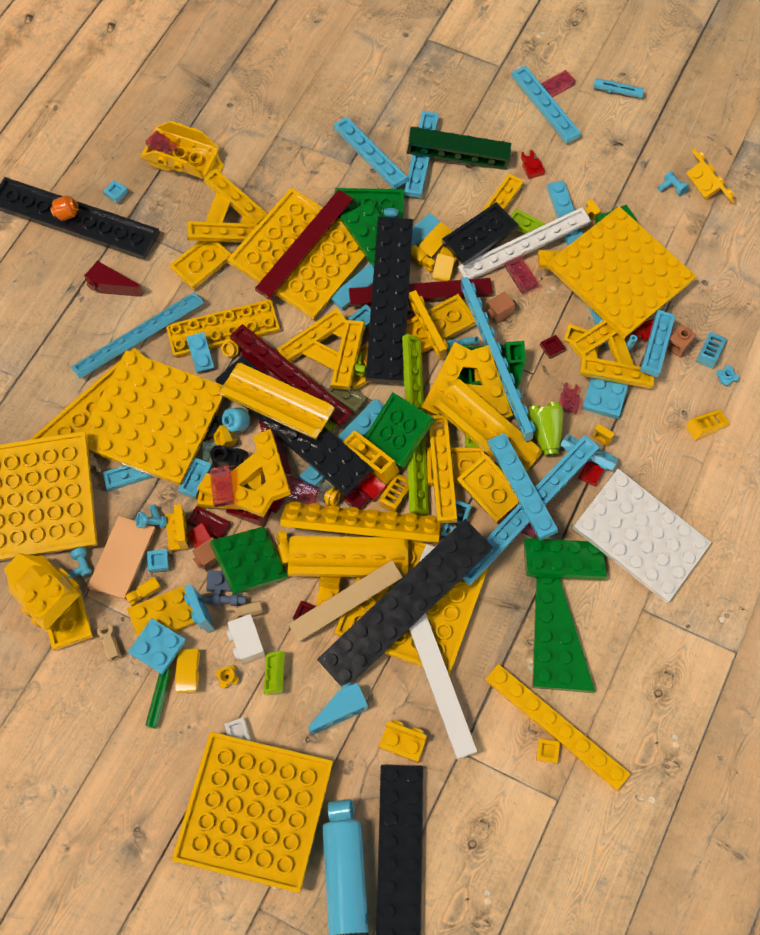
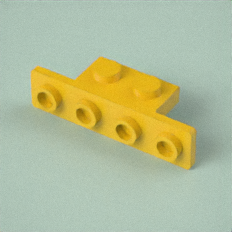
[686,148,735,205]

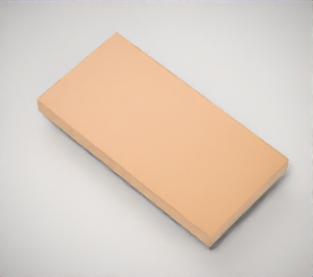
[87,516,156,601]

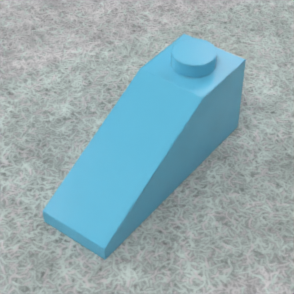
[308,682,368,735]

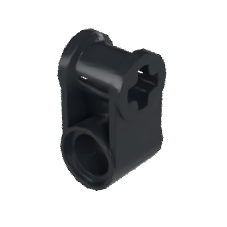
[210,445,249,471]

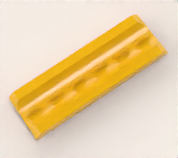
[166,299,280,358]
[218,363,335,440]
[433,378,543,472]
[288,536,408,577]

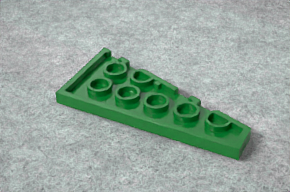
[532,577,595,693]

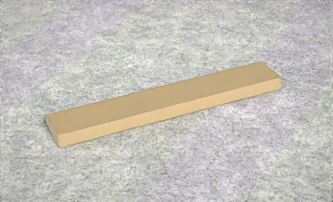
[288,560,403,642]

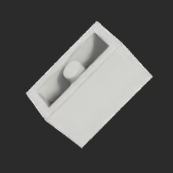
[226,614,265,665]

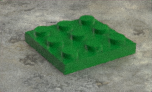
[364,392,435,468]
[210,526,288,595]

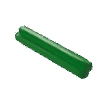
[145,668,172,729]

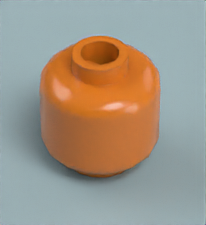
[51,195,79,221]

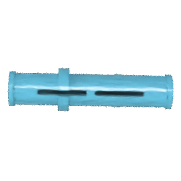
[593,78,644,99]

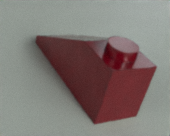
[84,261,143,297]

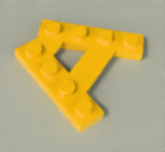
[186,168,268,242]
[277,308,365,390]
[569,320,654,389]
[421,342,513,418]
[197,429,291,517]

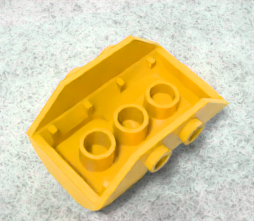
[140,121,224,179]
[4,553,83,632]

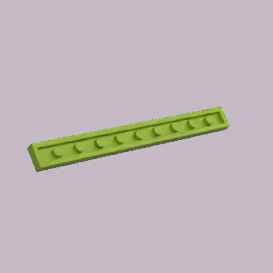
[402,334,429,516]

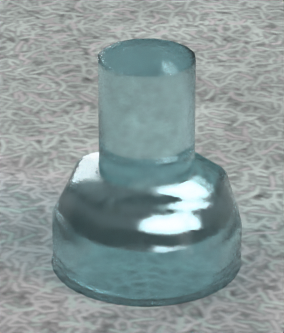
[202,442,216,462]
[316,482,332,503]

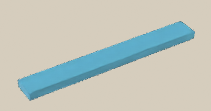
[330,213,440,311]
[71,292,204,379]

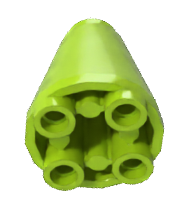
[527,402,564,456]

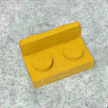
[165,504,189,551]
[378,720,427,763]

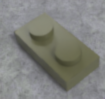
[327,386,367,414]

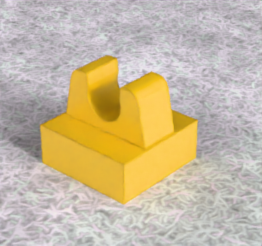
[584,198,601,221]
[213,425,238,447]

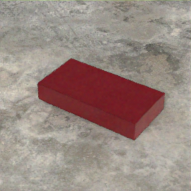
[187,506,231,539]

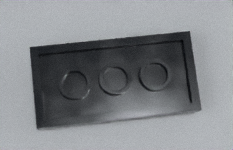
[442,202,519,266]

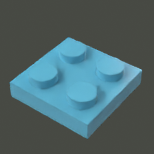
[582,378,628,419]
[184,584,216,633]
[128,618,186,675]

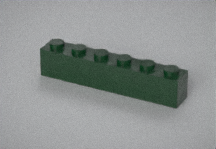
[406,126,511,170]

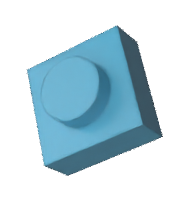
[103,180,128,203]
[147,549,169,573]

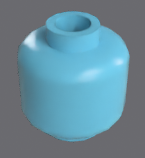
[222,408,250,432]

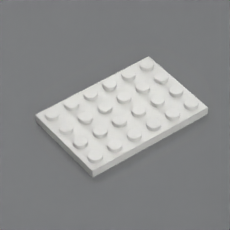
[572,469,711,603]

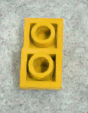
[418,222,452,259]
[176,648,201,693]

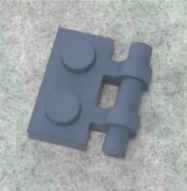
[205,570,247,606]

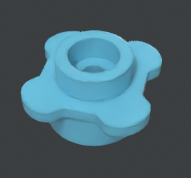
[716,365,739,385]

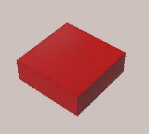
[578,461,604,487]
[360,475,387,502]
[187,523,213,549]

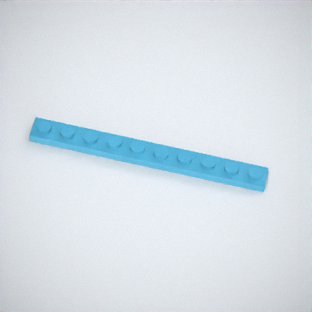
[547,181,603,325]
[461,277,535,442]
[463,435,600,586]

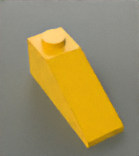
[343,430,399,485]

